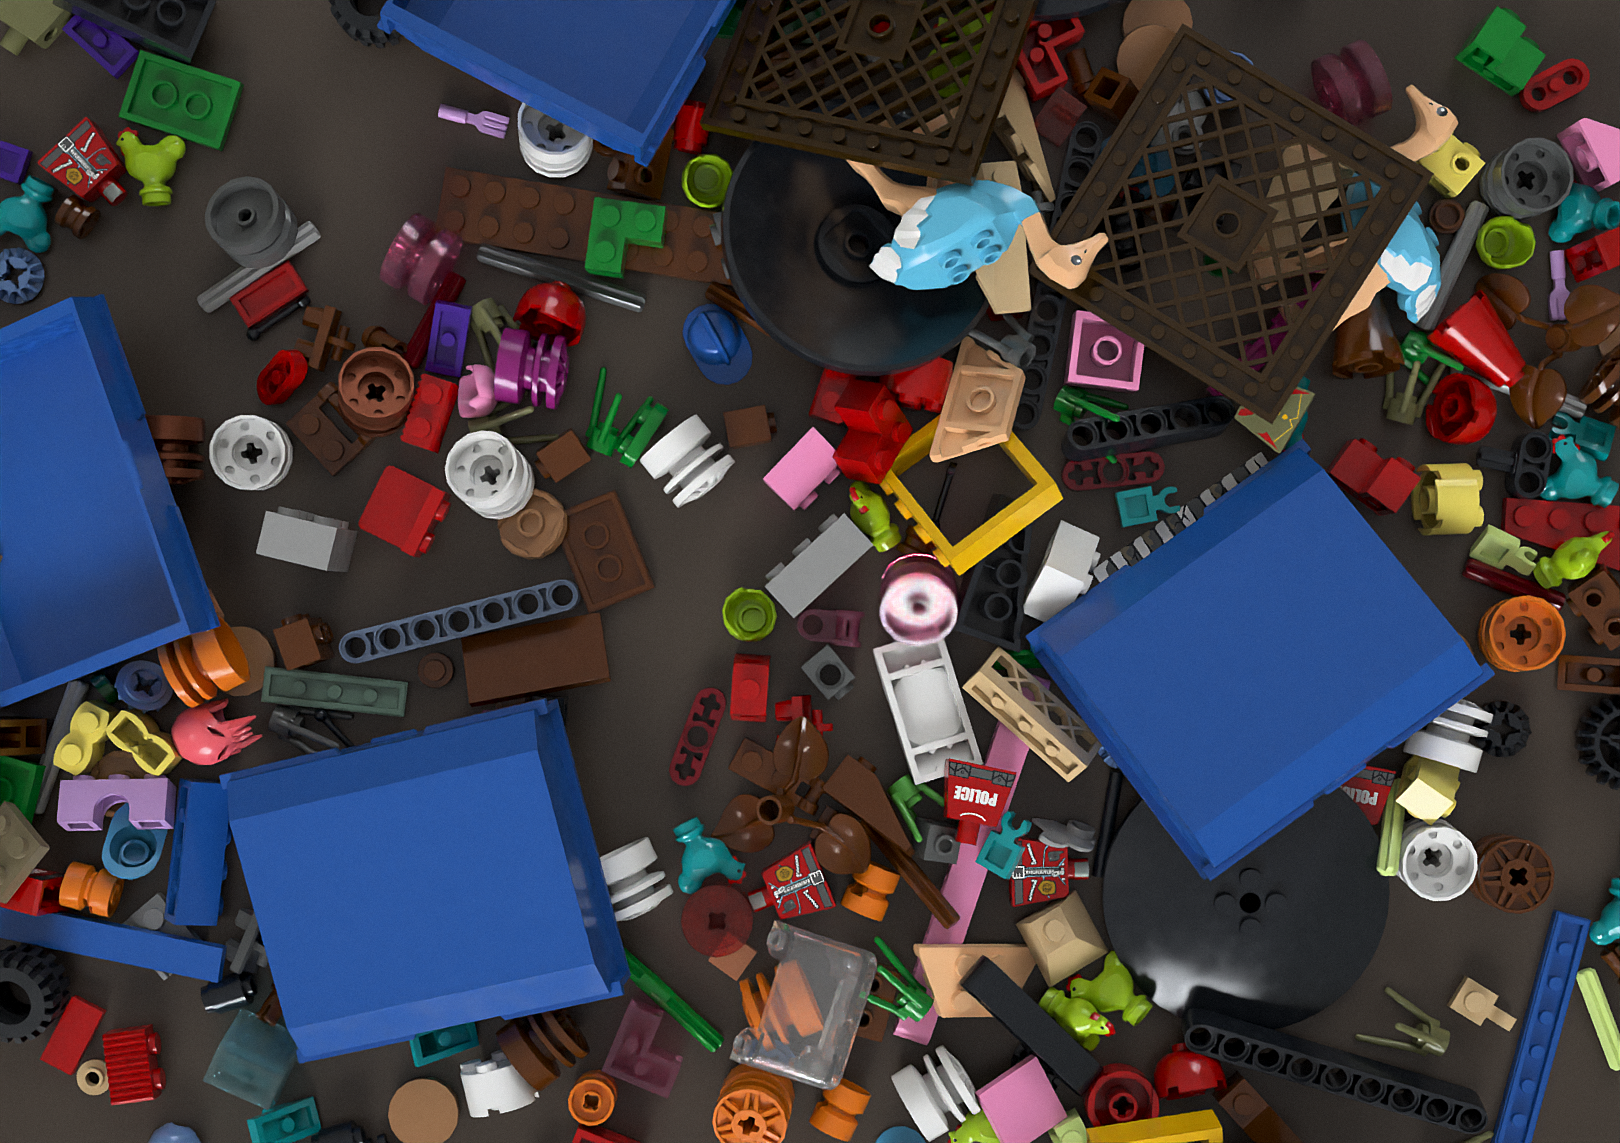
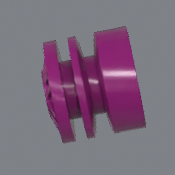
[494,328,569,410]

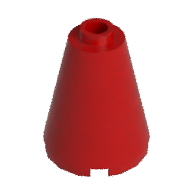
[1427,289,1526,388]

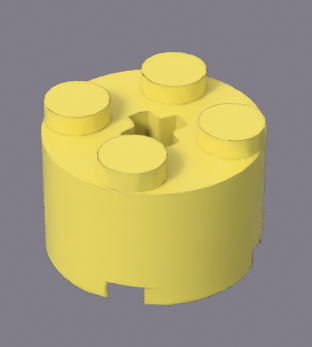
[1411,463,1484,535]

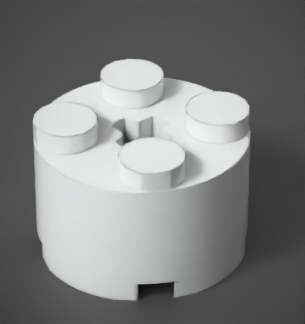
[460,1049,540,1117]

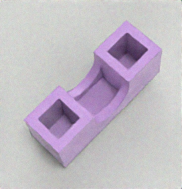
[57,774,177,831]

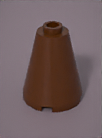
[1332,291,1405,379]

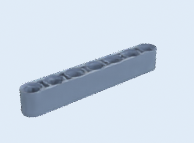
[339,580,581,663]

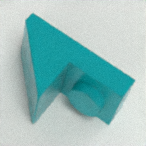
[409,1022,479,1067]
[247,1096,322,1143]

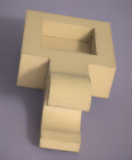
[1447,976,1517,1032]

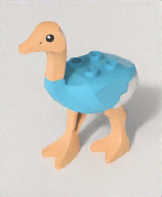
[1252,84,1458,330]
[846,96,1108,290]

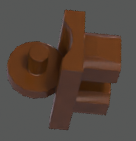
[294,305,356,372]

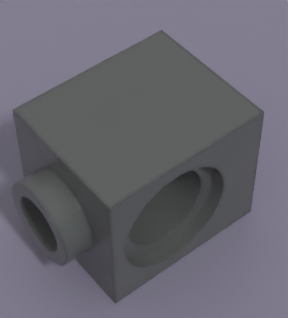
[801,644,855,700]
[911,817,961,864]

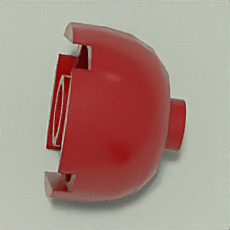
[513,281,587,347]
[1426,373,1497,445]
[1154,1042,1227,1101]

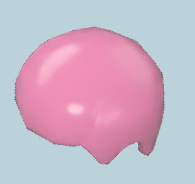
[458,364,498,418]

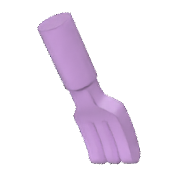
[438,104,510,139]
[1548,250,1570,321]

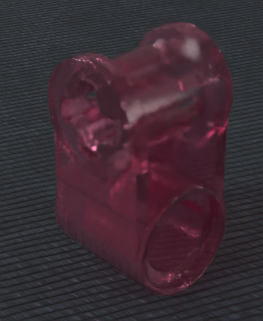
[796,609,865,648]

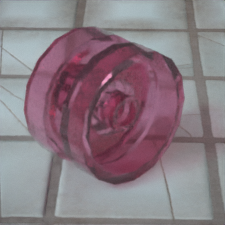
[1311,39,1393,127]
[380,212,463,306]
[879,554,958,646]

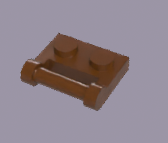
[285,381,378,476]

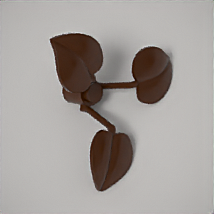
[1475,273,1620,429]
[711,716,871,874]

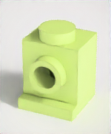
[1048,1108,1087,1143]

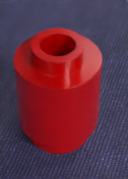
[673,100,709,155]

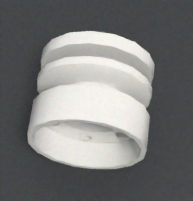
[518,102,593,177]
[639,414,735,508]
[209,415,293,490]
[445,430,535,520]
[1403,699,1493,773]
[1396,817,1478,901]
[600,837,673,921]
[891,1045,982,1142]

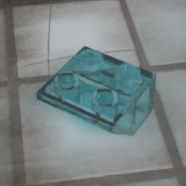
[203,1008,298,1110]

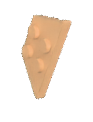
[929,336,1026,463]
[913,944,1036,1018]

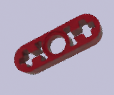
[1061,451,1165,491]
[669,687,727,786]

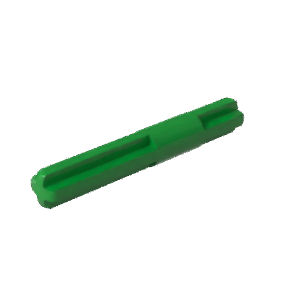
[624,948,724,1052]

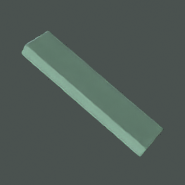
[261,666,408,717]

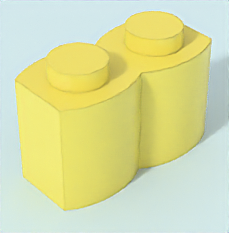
[53,699,121,776]
[105,708,183,776]

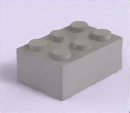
[256,506,358,572]
[765,513,873,618]

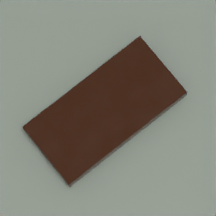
[461,612,611,707]

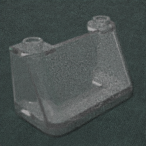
[729,920,877,1091]

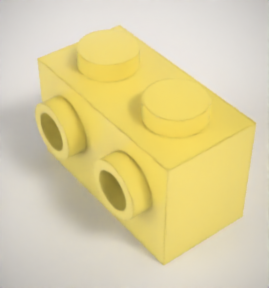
[1416,131,1485,199]
[1396,755,1460,826]

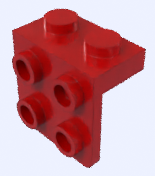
[358,466,451,558]

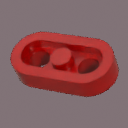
[1519,58,1590,113]
[256,349,308,405]

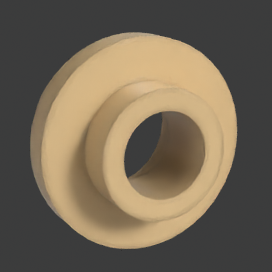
[77,1059,109,1095]

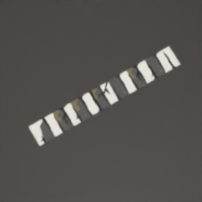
[1093,452,1268,582]

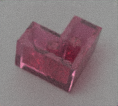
[602,998,684,1099]

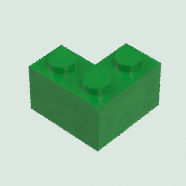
[1454,6,1546,97]
[585,197,668,278]

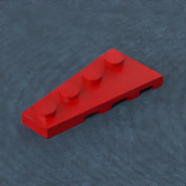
[1501,498,1620,571]

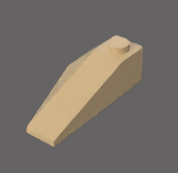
[993,68,1056,203]
[1258,136,1355,259]
[975,161,1031,314]

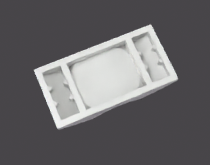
[873,629,983,785]

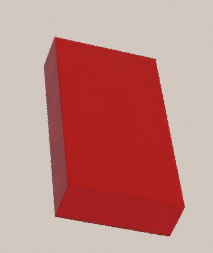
[229,260,309,328]
[40,995,107,1076]

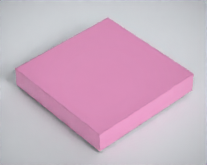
[975,1054,1068,1143]

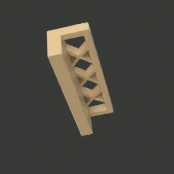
[962,646,1102,782]

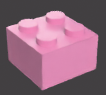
[1063,310,1144,394]

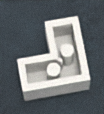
[1023,520,1101,622]

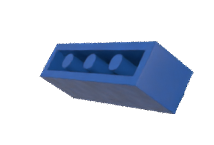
[164,778,231,926]

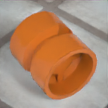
[840,860,901,921]
[59,861,125,918]
[568,1070,618,1126]
[809,1075,871,1142]

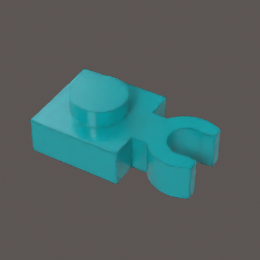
[1548,412,1616,462]
[1115,486,1181,528]
[975,811,1032,879]

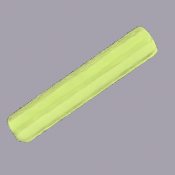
[1376,778,1405,876]
[1576,968,1620,1071]

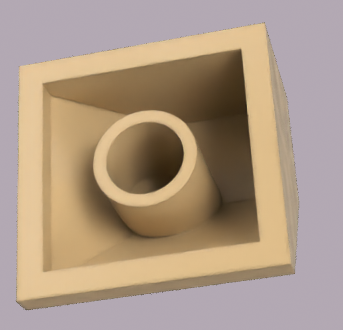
[1016,890,1109,987]

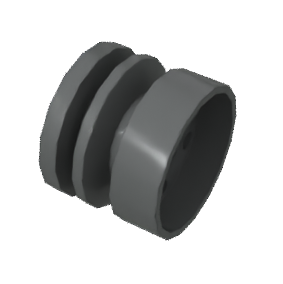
[1479,138,1574,221]

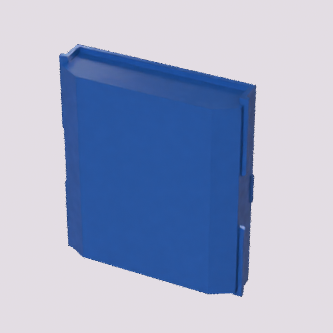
[377,0,737,168]
[0,294,221,708]
[1026,438,1495,882]
[219,698,631,1064]

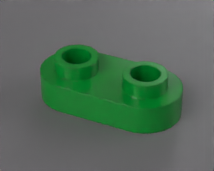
[617,402,669,469]

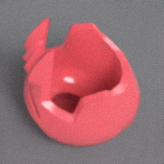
[171,698,262,765]

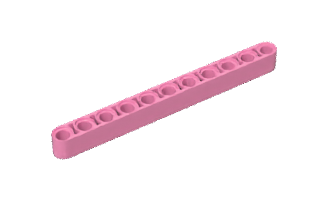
[893,673,1050,1046]

